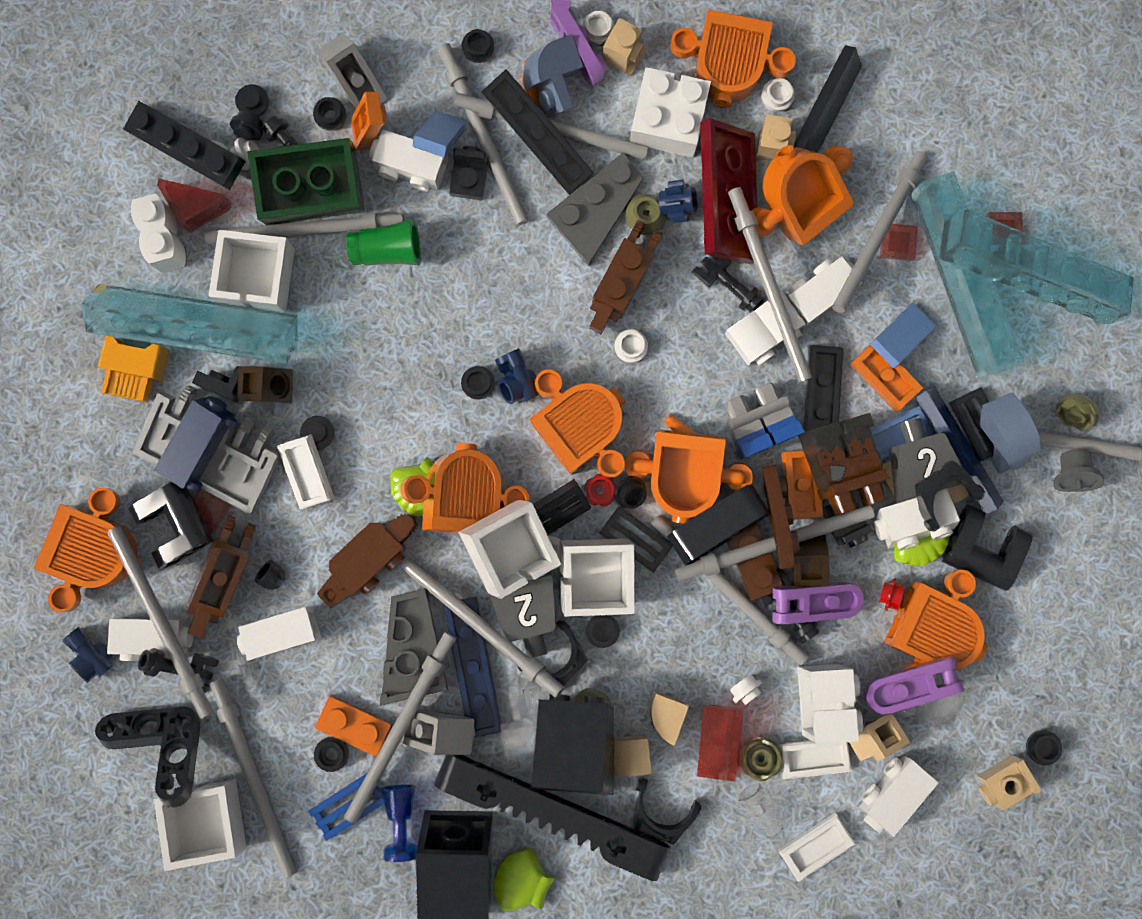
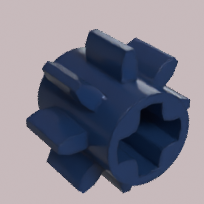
[659,179,698,223]

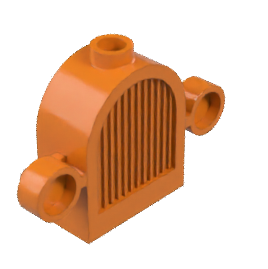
[670,9,796,108]
[752,145,854,246]
[529,369,626,478]
[624,429,753,524]
[400,443,529,533]
[33,487,141,613]
[883,570,987,670]

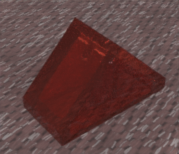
[157,178,232,233]

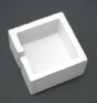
[630,67,711,158]
[209,230,295,313]
[459,500,561,599]
[559,538,634,616]
[797,664,863,744]
[154,779,247,871]

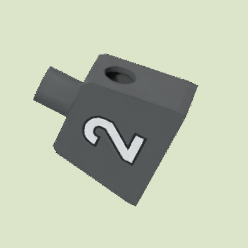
[889,418,962,502]
[488,575,556,658]

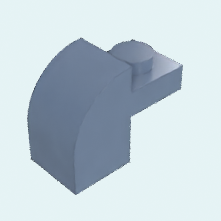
[523,34,583,118]
[980,392,1041,474]

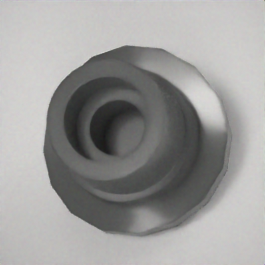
[1053,449,1104,492]

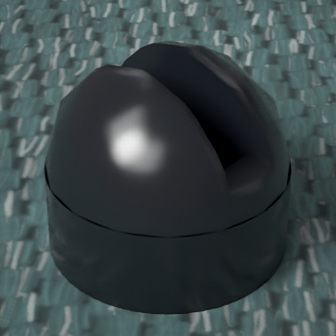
[255,560,285,590]

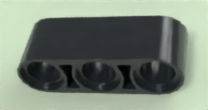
[667,484,770,566]

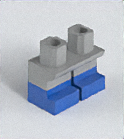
[725,382,805,460]

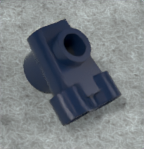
[495,348,538,404]
[62,627,113,683]

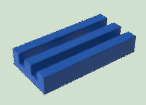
[308,773,387,841]

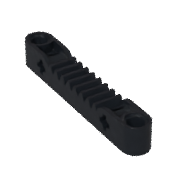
[433,755,671,881]

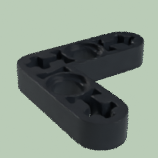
[95,706,201,808]

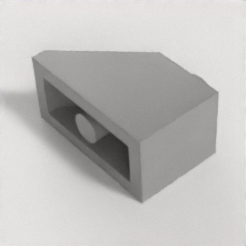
[316,33,388,109]
[400,709,475,755]

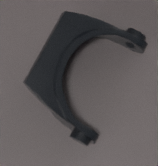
[915,461,985,532]
[517,620,588,686]
[633,778,702,845]

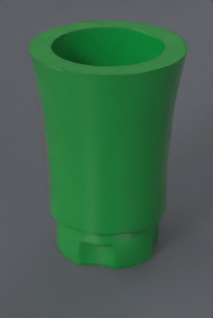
[346,218,421,266]

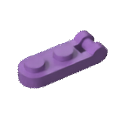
[550,0,607,86]
[772,582,864,624]
[863,656,965,714]

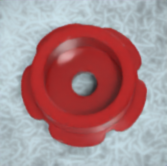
[584,474,617,507]
[879,578,905,611]

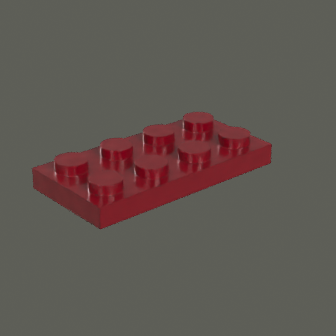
[700,118,758,264]

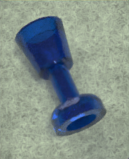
[381,784,417,863]

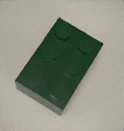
[247,138,365,225]

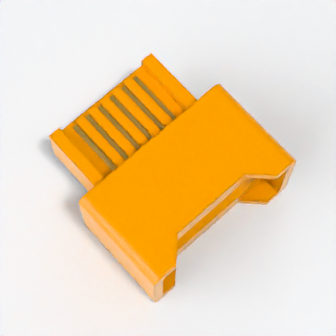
[98,334,170,403]

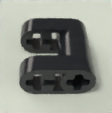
[128,482,214,570]
[941,504,1033,591]

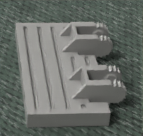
[132,385,281,515]

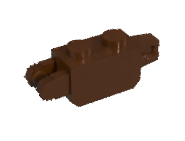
[589,221,663,335]
[317,513,418,608]
[186,515,256,638]

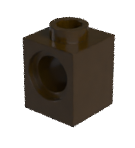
[237,366,293,403]
[793,535,830,587]

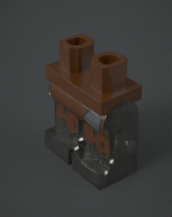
[798,413,889,515]

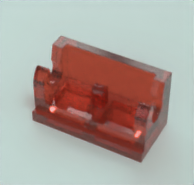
[697,704,744,782]

